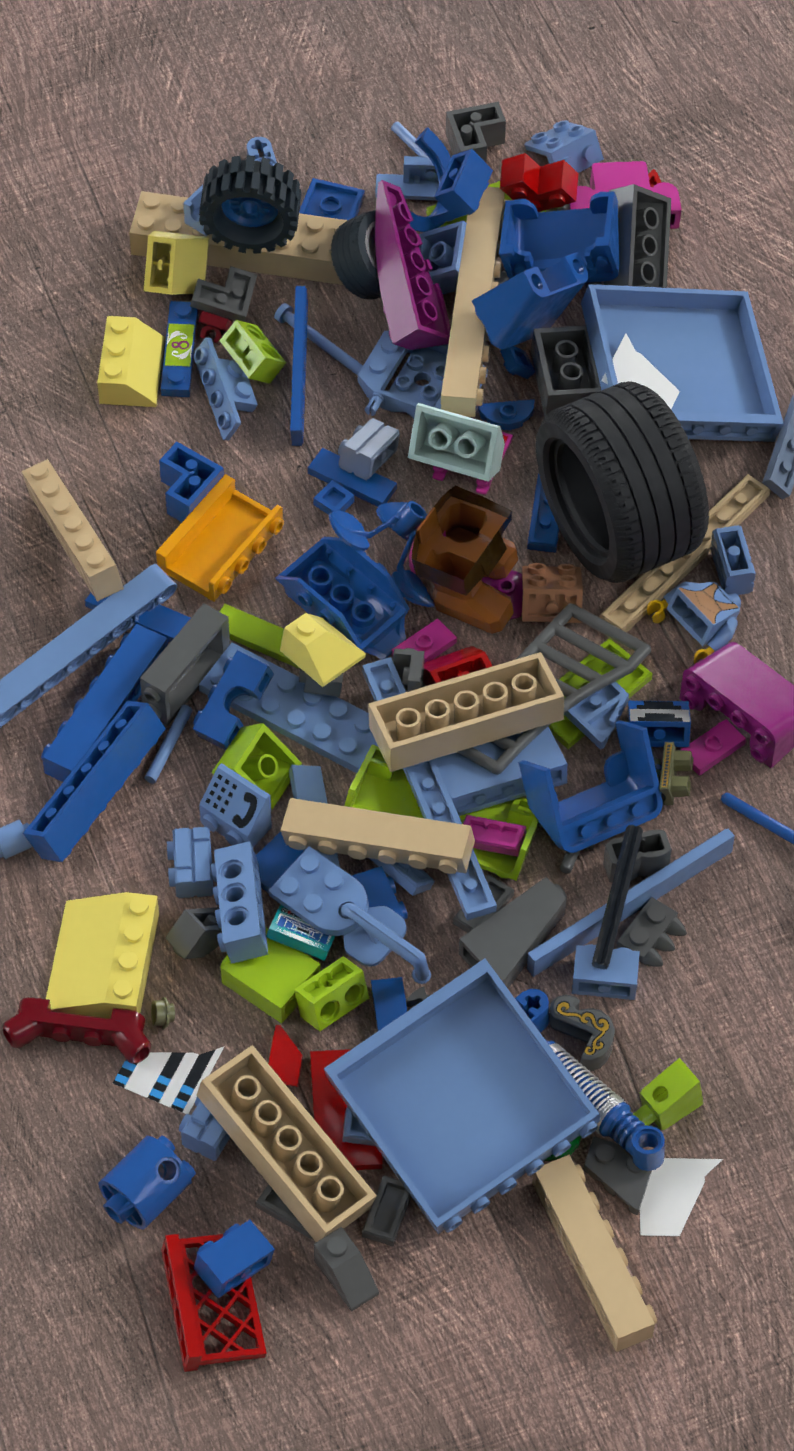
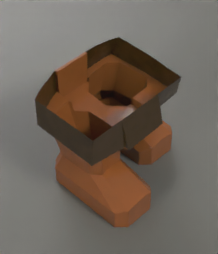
[411,485,518,634]

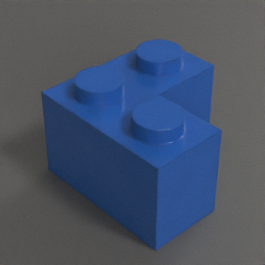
[159,441,224,522]

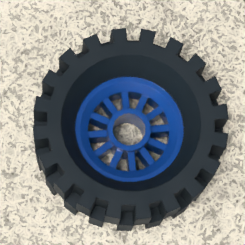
[199,155,301,254]

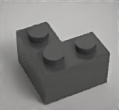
[445,101,506,163]

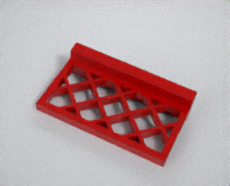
[161,1234,267,1372]

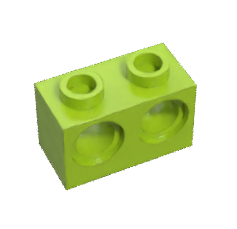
[219,320,286,384]
[294,956,369,1031]

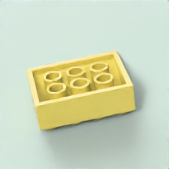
[46,892,159,1019]

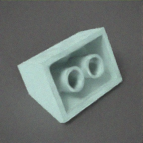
[408,403,505,482]

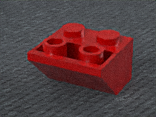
[424,646,492,686]

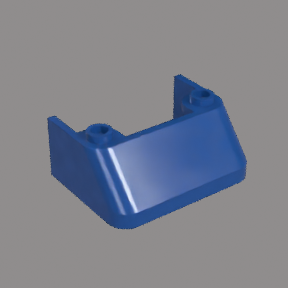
[518,720,663,853]

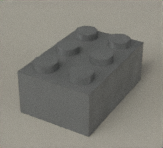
[530,325,601,417]

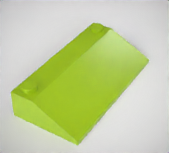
[344,744,539,881]

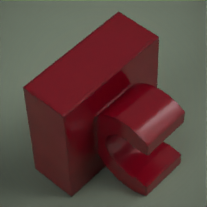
[199,311,233,345]

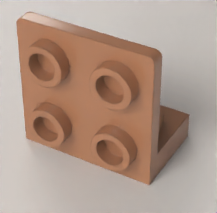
[522,563,583,623]

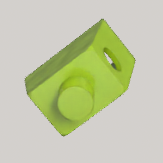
[633,1058,703,1131]

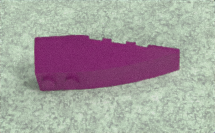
[375,180,451,350]

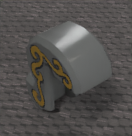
[549,995,615,1072]

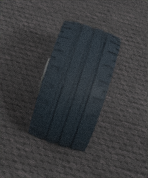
[331,210,382,300]

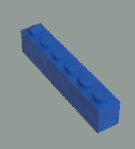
[41,624,168,782]
[23,701,166,862]

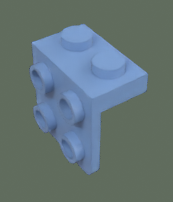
[525,120,604,173]

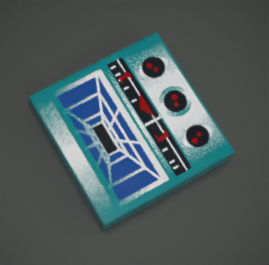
[266,904,336,960]

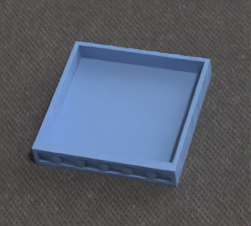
[581,284,784,442]
[324,958,600,1234]

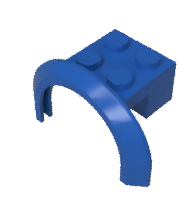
[409,127,493,232]

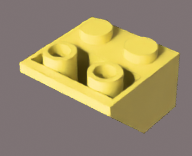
[144,231,209,295]

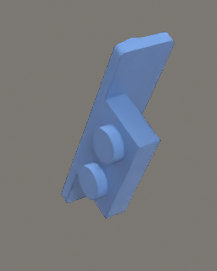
[375,156,439,201]
[194,337,258,440]

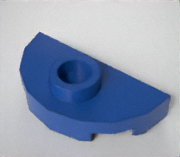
[478,399,535,430]

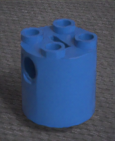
[98,1135,196,1230]

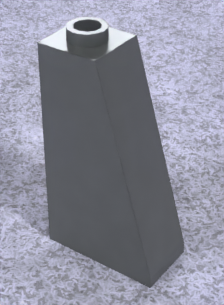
[459,877,567,988]

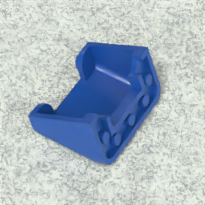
[499,191,619,283]

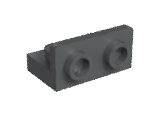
[393,648,424,692]

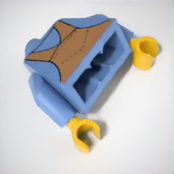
[647,581,741,664]

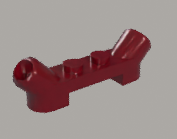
[2,997,152,1063]

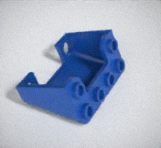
[472,252,589,350]

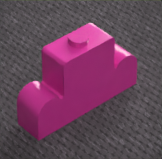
[567,161,682,229]

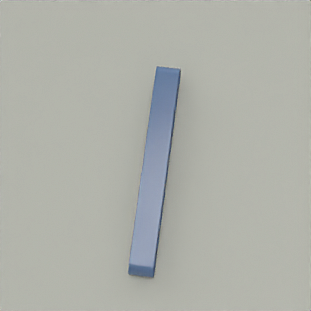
[0,564,177,728]

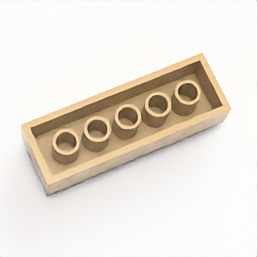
[368,652,564,772]
[196,1045,377,1242]

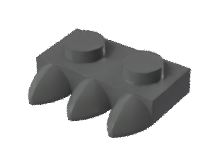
[616,897,687,967]

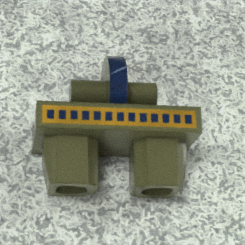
[654,742,693,805]

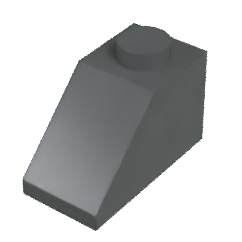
[165,907,222,959]
[314,1227,379,1312]

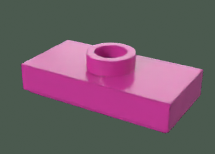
[392,618,457,662]
[681,719,746,776]
[463,815,526,857]

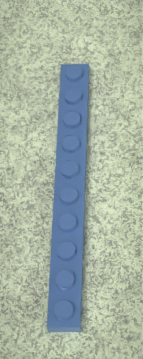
[362,657,497,920]

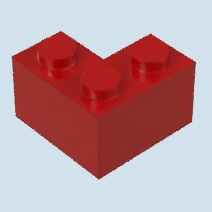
[500,153,578,212]

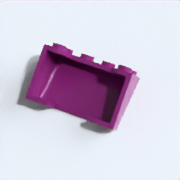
[679,642,794,769]

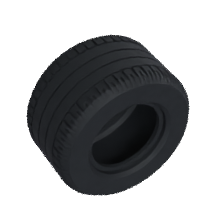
[536,381,709,583]

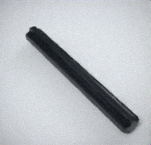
[592,825,643,970]

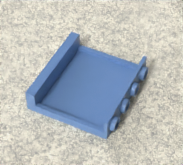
[435,727,567,816]

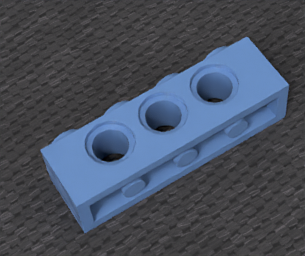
[211,841,268,964]

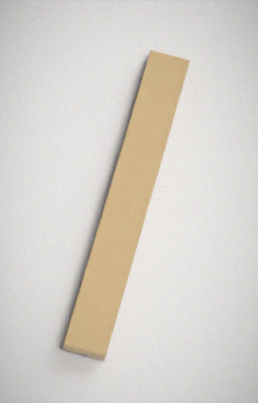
[599,474,771,632]

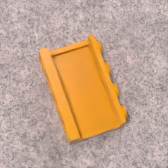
[156,474,284,602]

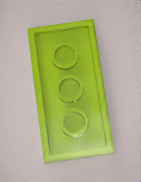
[548,638,653,749]

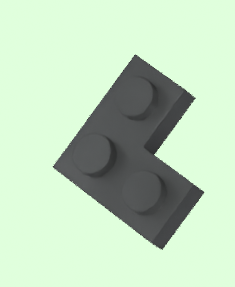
[190,266,257,322]

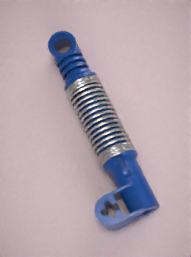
[515,989,665,1171]

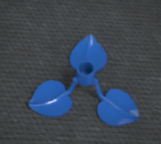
[328,501,435,607]

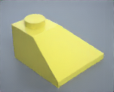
[280,613,366,687]

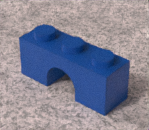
[193,650,274,750]

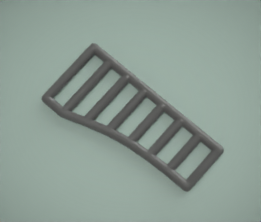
[457,603,651,775]

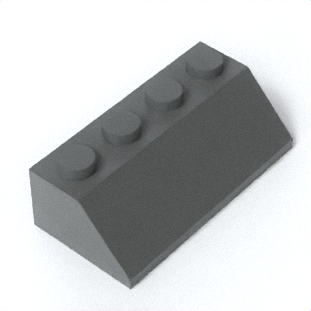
[604,184,671,288]

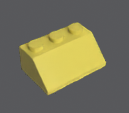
[97,316,165,407]

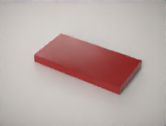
[310,1049,382,1170]

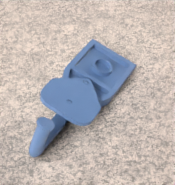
[268,846,431,984]

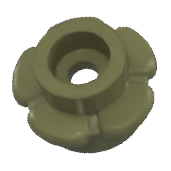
[151,997,175,1029]

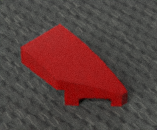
[268,1025,303,1088]

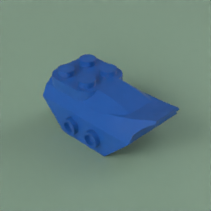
[274,537,410,660]

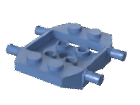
[358,331,488,419]

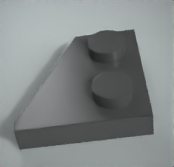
[584,1137,652,1215]

